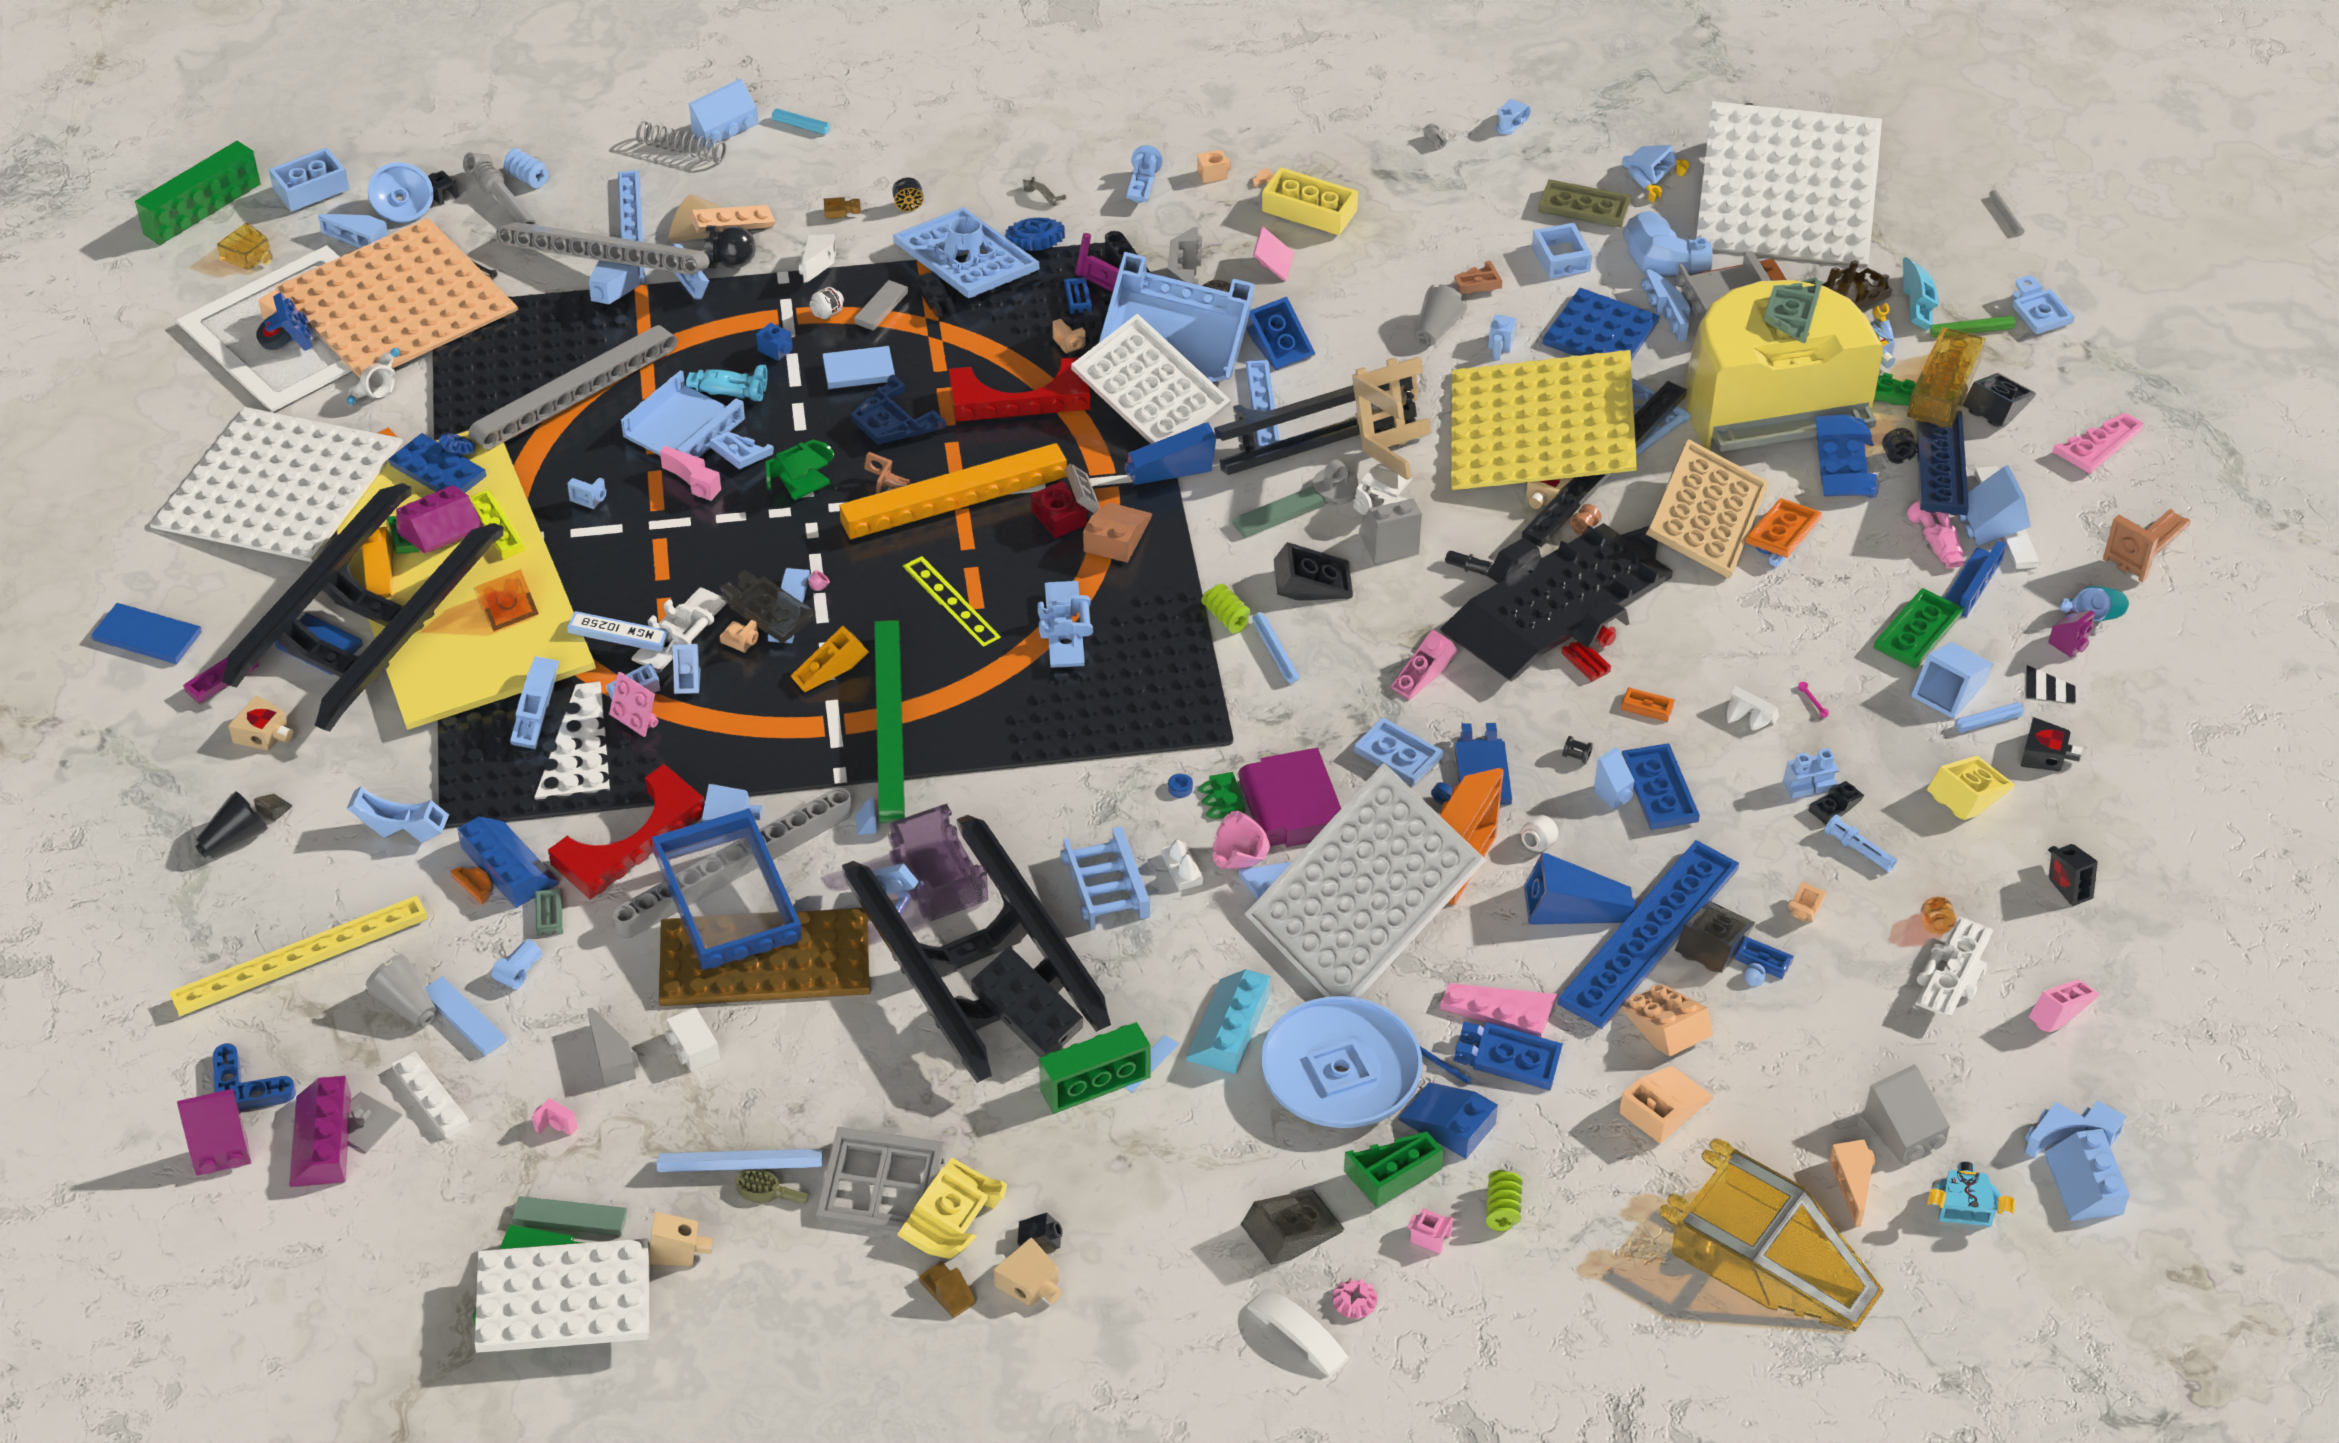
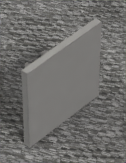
[348,1091,402,1153]

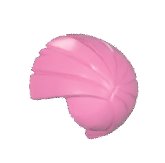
[1212,811,1270,870]

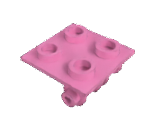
[609,672,658,737]

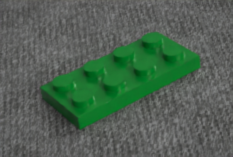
[1874,588,1964,669]

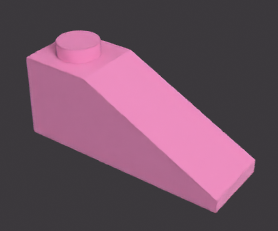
[2029,979,2099,1033]

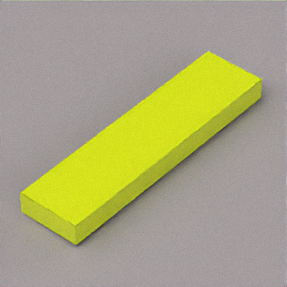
[469,489,525,560]

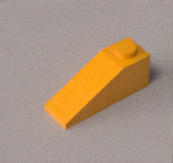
[362,527,393,597]
[791,626,869,692]

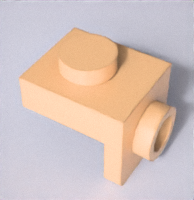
[1788,882,1826,922]

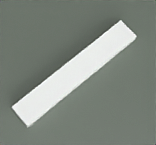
[1974,466,2039,569]

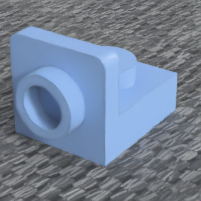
[567,478,606,509]

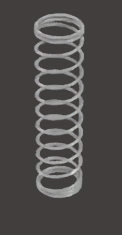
[636,121,726,164]

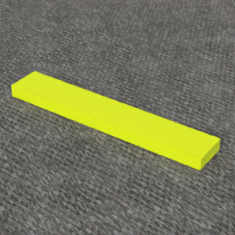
[903,556,1001,647]

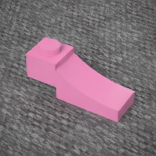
[660,446,721,501]

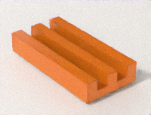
[1621,687,1675,722]

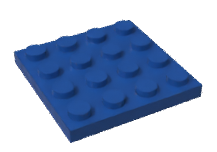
[1542,288,1660,361]

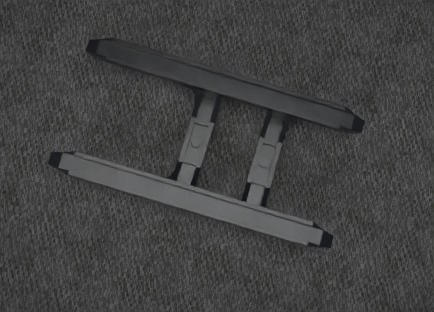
[221,483,503,732]
[842,815,1111,1083]

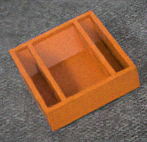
[1440,768,1504,905]

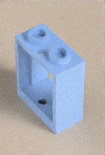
[1532,223,1592,279]

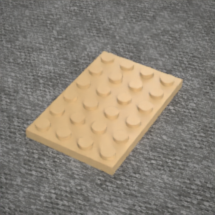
[1646,439,1769,579]

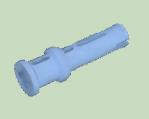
[1824,815,1897,872]

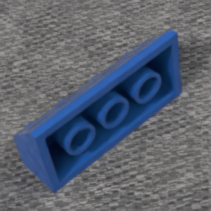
[457,817,559,908]

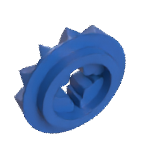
[438,433,476,455]

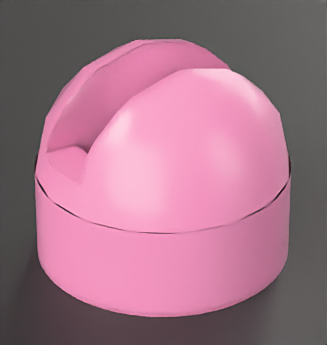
[808,570,830,591]

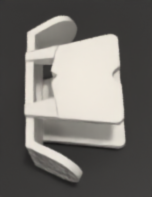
[1353,464,1412,515]

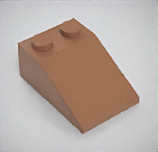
[1083,502,1152,563]

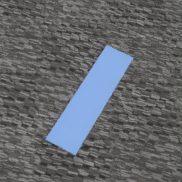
[1124,1035,1179,1093]

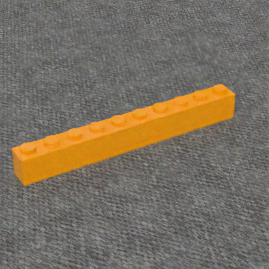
[839,443,1067,539]

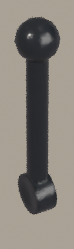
[472,261,498,278]

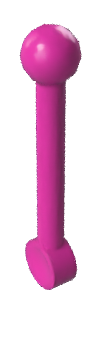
[1798,682,1829,718]

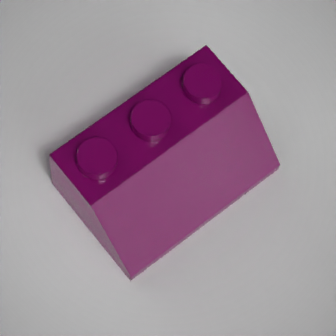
[396,485,483,554]

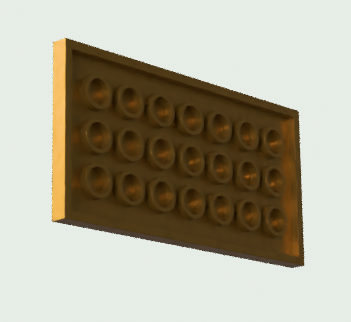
[659,908,870,1006]

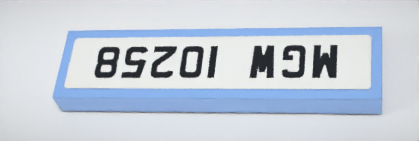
[567,611,668,652]

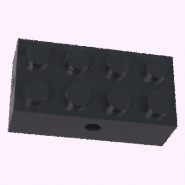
[971,946,1083,1057]

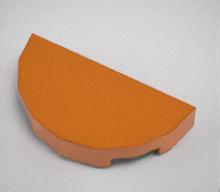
[450,866,492,905]

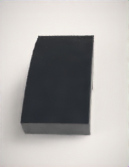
[1808,781,1864,825]

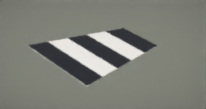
[2026,665,2076,704]

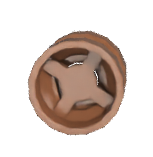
[1569,504,1602,536]

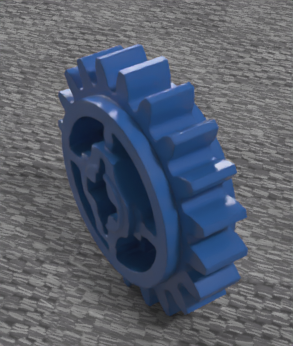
[1006,217,1065,251]

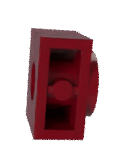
[1031,481,1089,539]

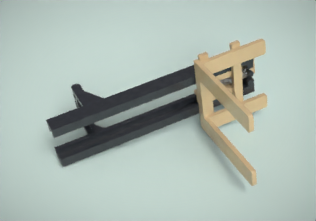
[1214,357,1431,480]

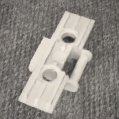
[632,587,728,673]
[1915,916,1994,1018]

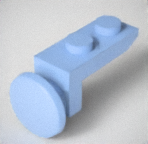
[1126,145,1163,203]

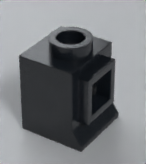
[428,170,459,205]

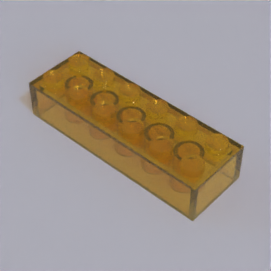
[1907,327,1986,428]

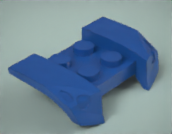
[1815,415,1879,498]

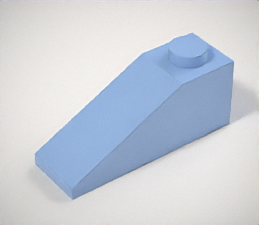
[318,214,388,248]

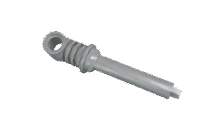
[463,152,538,225]

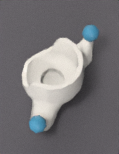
[346,348,400,405]

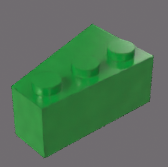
[1344,1132,1444,1208]

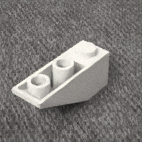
[799,234,836,282]

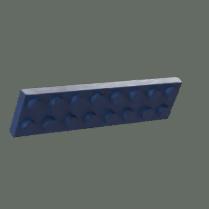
[1915,406,1969,516]

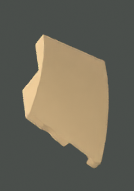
[668,194,723,242]

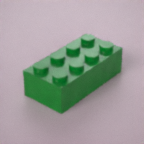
[1039,1022,1151,1114]

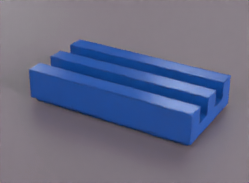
[1064,277,1092,314]
[1735,937,1794,979]

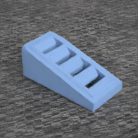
[606,663,660,700]

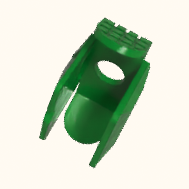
[766,440,834,500]

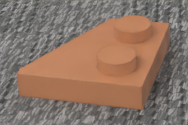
[1454,260,1502,295]

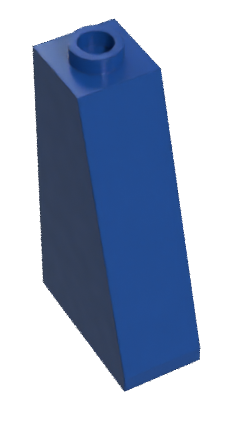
[1125,422,1217,485]

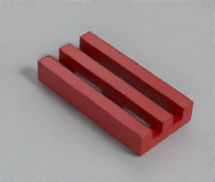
[1561,641,1611,682]

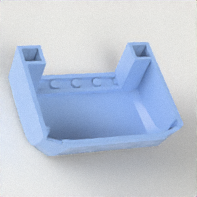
[1099,252,1255,384]

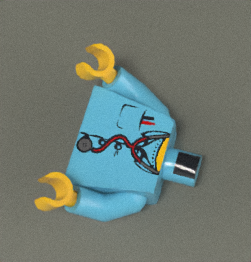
[1927,1162,2015,1226]

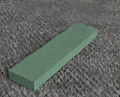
[1233,486,1324,538]
[512,1196,628,1236]

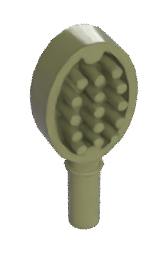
[736,1169,809,1204]

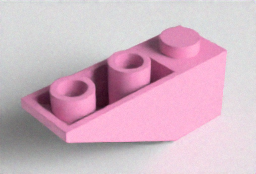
[1390,629,1458,700]

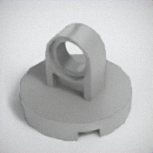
[1313,459,1358,505]

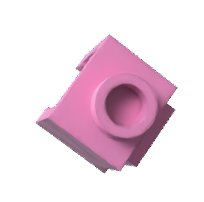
[1408,1208,1453,1254]

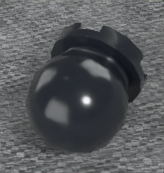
[704,225,756,269]

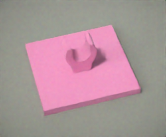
[1253,227,1294,281]

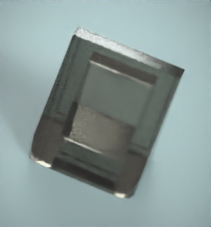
[254,793,292,822]

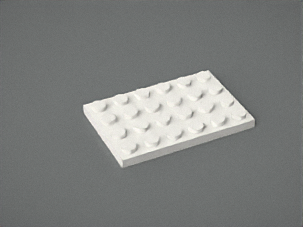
[1071,314,1231,444]
[475,1238,649,1353]

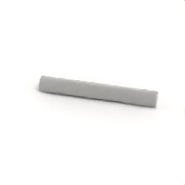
[1989,190,2025,236]

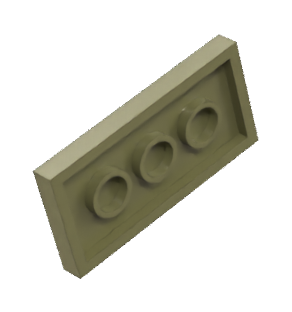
[1538,179,1632,228]

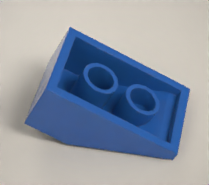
[1246,297,1316,370]
[1399,1082,1498,1159]

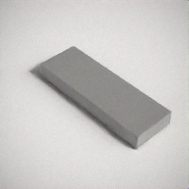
[854,280,908,331]
[1065,464,1100,513]

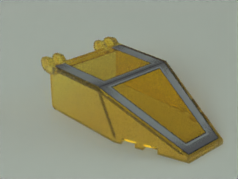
[1659,1138,1884,1331]

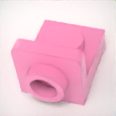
[532,1098,578,1135]

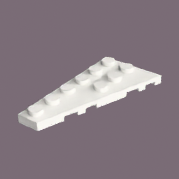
[534,682,610,800]

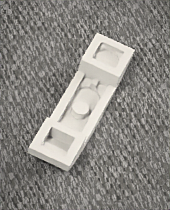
[1247,1289,1348,1377]

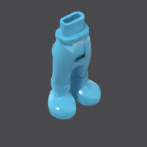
[686,365,767,402]

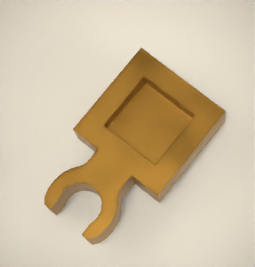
[823,197,861,219]

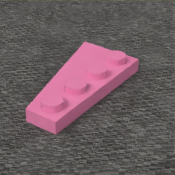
[2052,413,2144,474]
[1440,983,1557,1037]

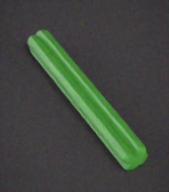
[1930,316,2016,338]

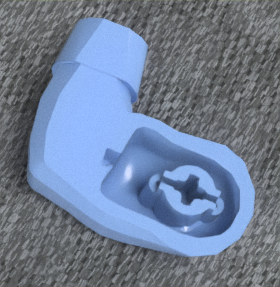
[1623,211,1712,277]

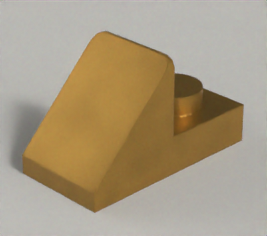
[919,1261,976,1319]

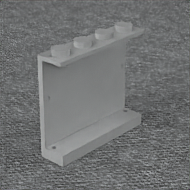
[1676,251,1771,323]

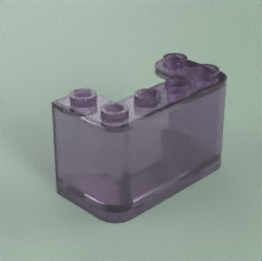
[888,803,988,922]

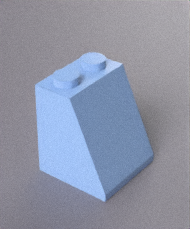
[1958,465,2031,546]
[1911,642,1994,718]

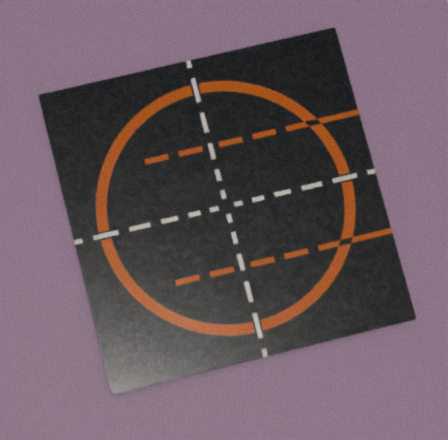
[433,242,1233,828]

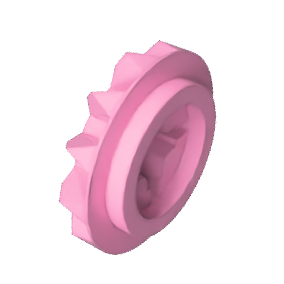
[1332,1277,1377,1319]

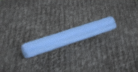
[1252,612,1299,684]

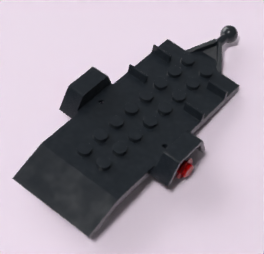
[1440,523,1673,682]

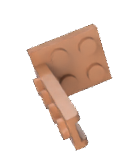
[2103,509,2191,582]

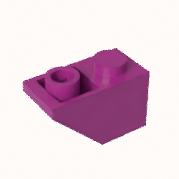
[2048,610,2095,658]

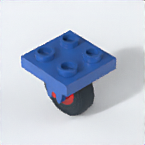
[256,292,313,351]

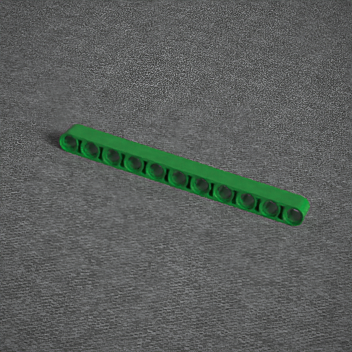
[875,620,905,823]

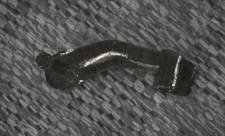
[1022,177,1066,206]

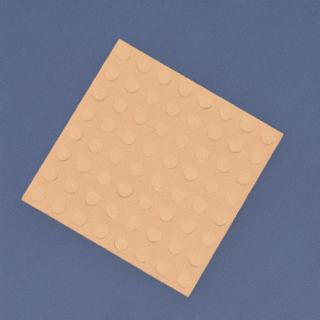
[275,218,518,379]

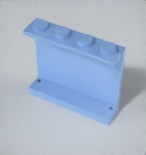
[621,370,745,458]

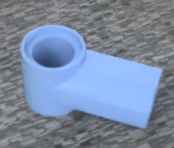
[491,939,542,990]

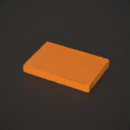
[1746,498,1822,558]

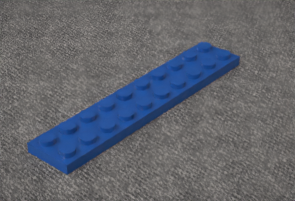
[1558,840,1739,1029]

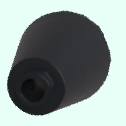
[195,791,268,858]

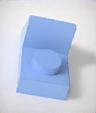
[673,644,701,694]

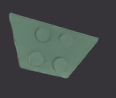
[1764,281,1823,343]

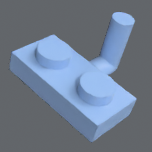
[872,863,918,915]

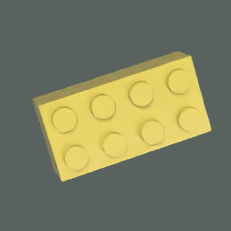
[1262,167,1358,236]

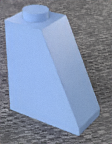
[589,260,640,304]

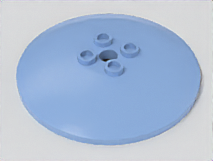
[1261,996,1422,1128]

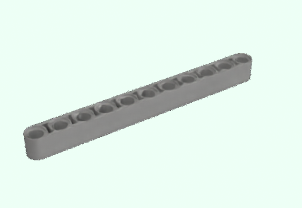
[496,222,709,275]
[469,325,678,450]
[612,788,852,939]

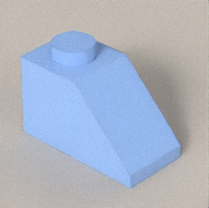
[1593,747,1634,809]

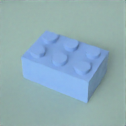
[269,147,349,212]

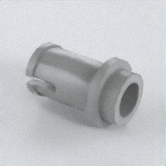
[1424,123,1447,149]

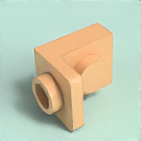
[1053,319,1085,353]
[720,620,759,653]

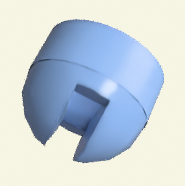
[1744,963,1766,986]

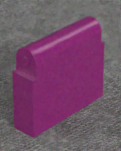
[1238,747,1341,847]

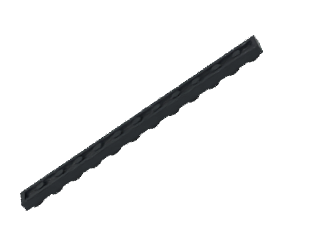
[1522,381,1687,548]

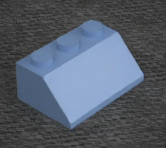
[689,79,758,148]
[2045,1129,2130,1221]

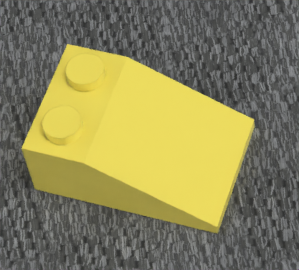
[1927,756,2015,820]

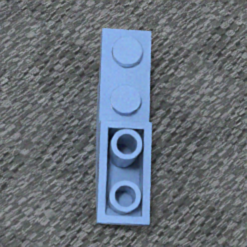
[1642,269,1691,342]
[510,656,560,749]

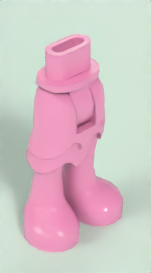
[1907,501,1964,569]

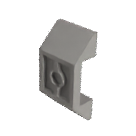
[1168,227,1202,285]

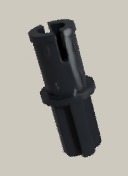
[1445,550,1493,577]

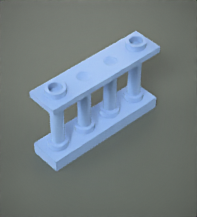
[1060,826,1150,931]

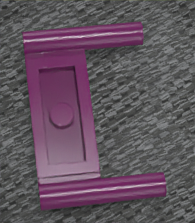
[1075,233,1119,292]

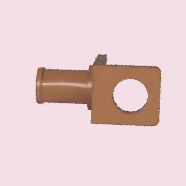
[865,452,910,494]

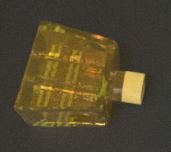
[217,222,273,270]

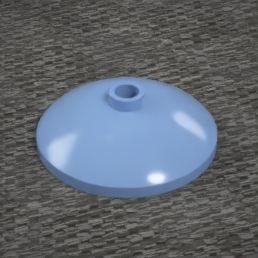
[368,162,433,223]

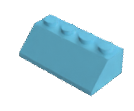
[1186,969,1270,1074]

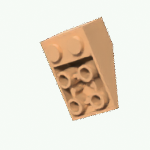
[1621,984,1713,1056]
[1619,1066,1713,1144]

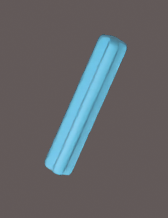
[772,108,830,135]

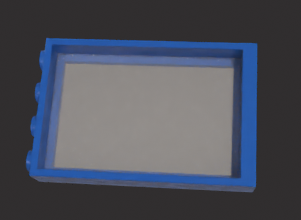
[652,808,802,970]

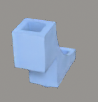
[347,787,449,843]
[2025,1100,2127,1158]

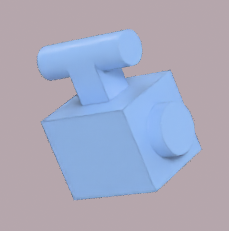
[1488,314,1517,360]

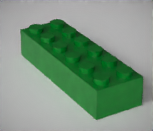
[135,140,261,245]

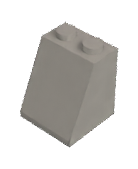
[1359,498,1422,564]
[1863,1064,1950,1164]

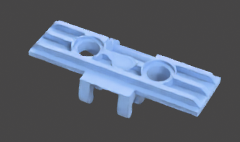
[1037,581,1093,667]

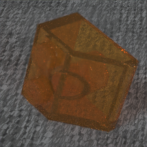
[473,569,539,632]

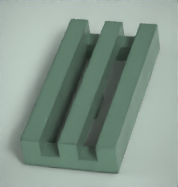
[535,889,563,936]

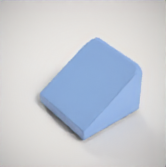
[856,798,877,835]

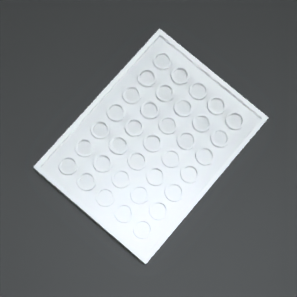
[1245,763,1486,998]

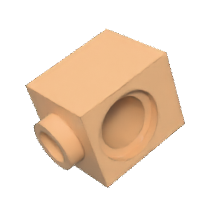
[1197,150,1230,183]

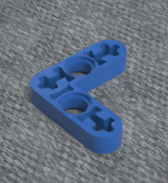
[213,1043,296,1111]

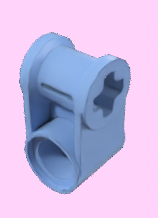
[1496,99,1531,135]

